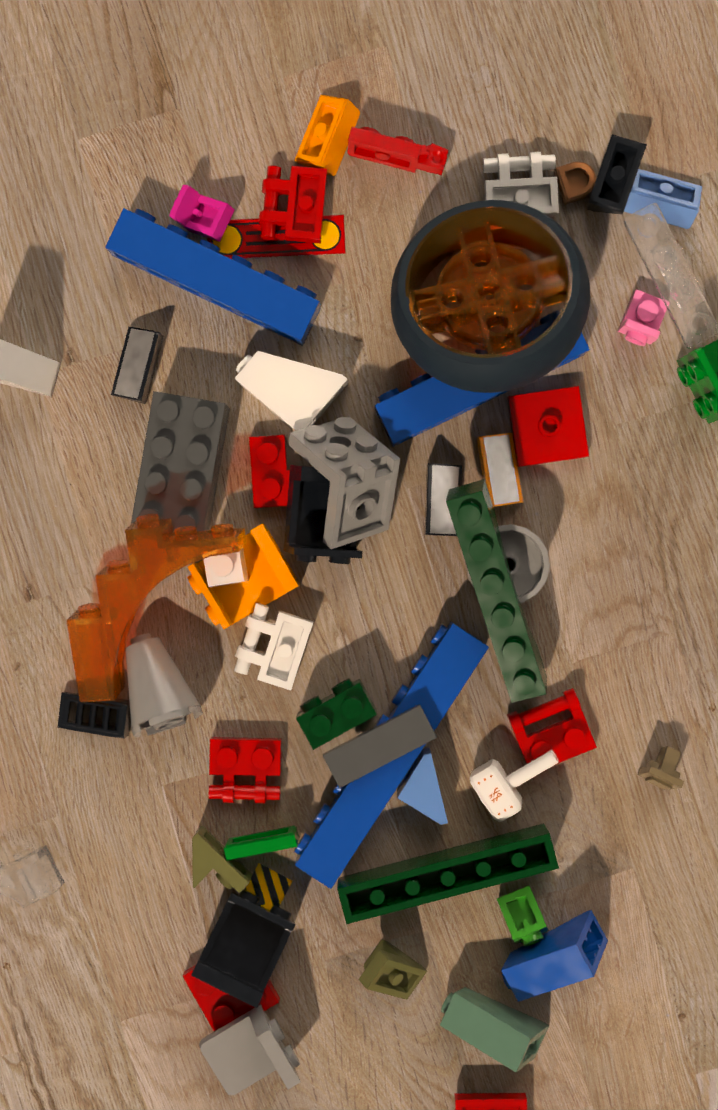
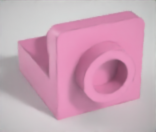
[618,289,670,346]

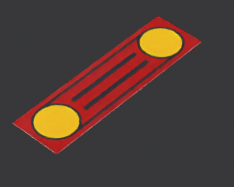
[207,215,345,259]

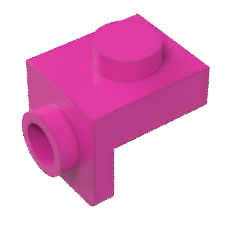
[169,184,235,242]

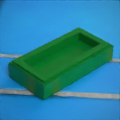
[224,825,299,861]

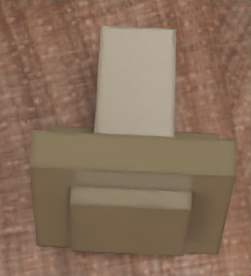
[637,746,684,790]

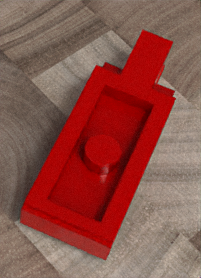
[347,127,448,176]

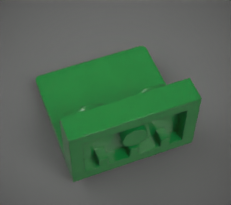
[677,340,718,424]

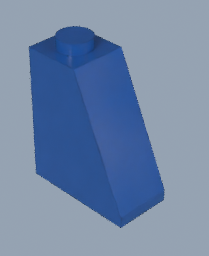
[501,910,608,1002]

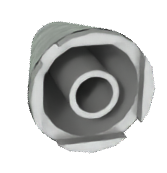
[125,633,203,737]

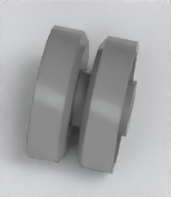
[465,524,550,603]

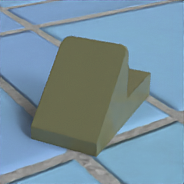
[192,825,253,893]
[358,939,427,1000]

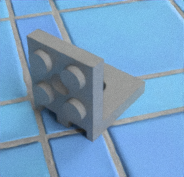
[289,416,400,550]

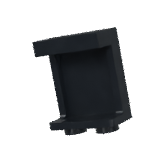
[283,465,363,564]
[191,890,296,1008]

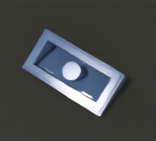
[624,169,702,229]

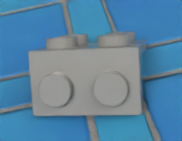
[199,1004,301,1095]

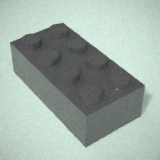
[129,391,230,547]

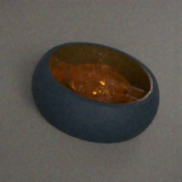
[391,200,590,393]

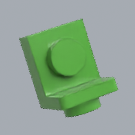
[497,885,549,947]

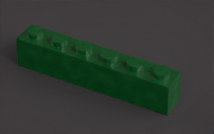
[337,823,559,924]

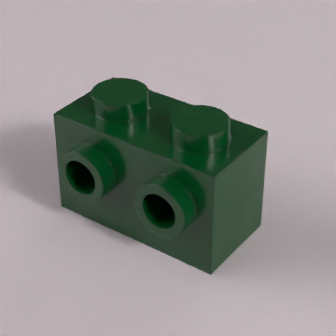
[296,678,377,750]

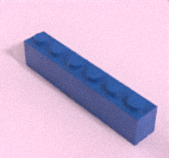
[105,208,321,346]
[375,310,590,447]

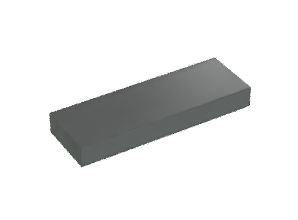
[323,704,437,788]

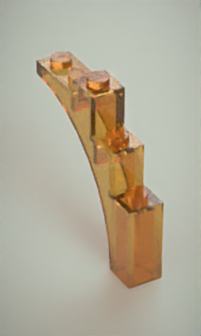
[67,514,246,702]

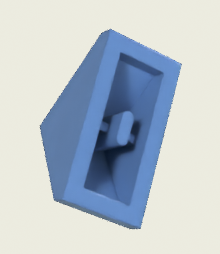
[397,747,448,825]

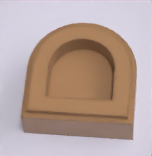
[554,161,596,205]

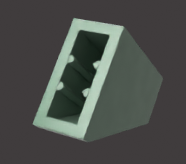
[440,987,550,1072]

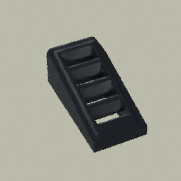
[57,692,131,739]

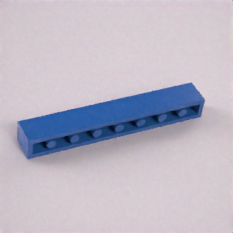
[294,621,489,889]

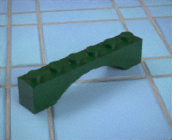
[446,479,547,703]

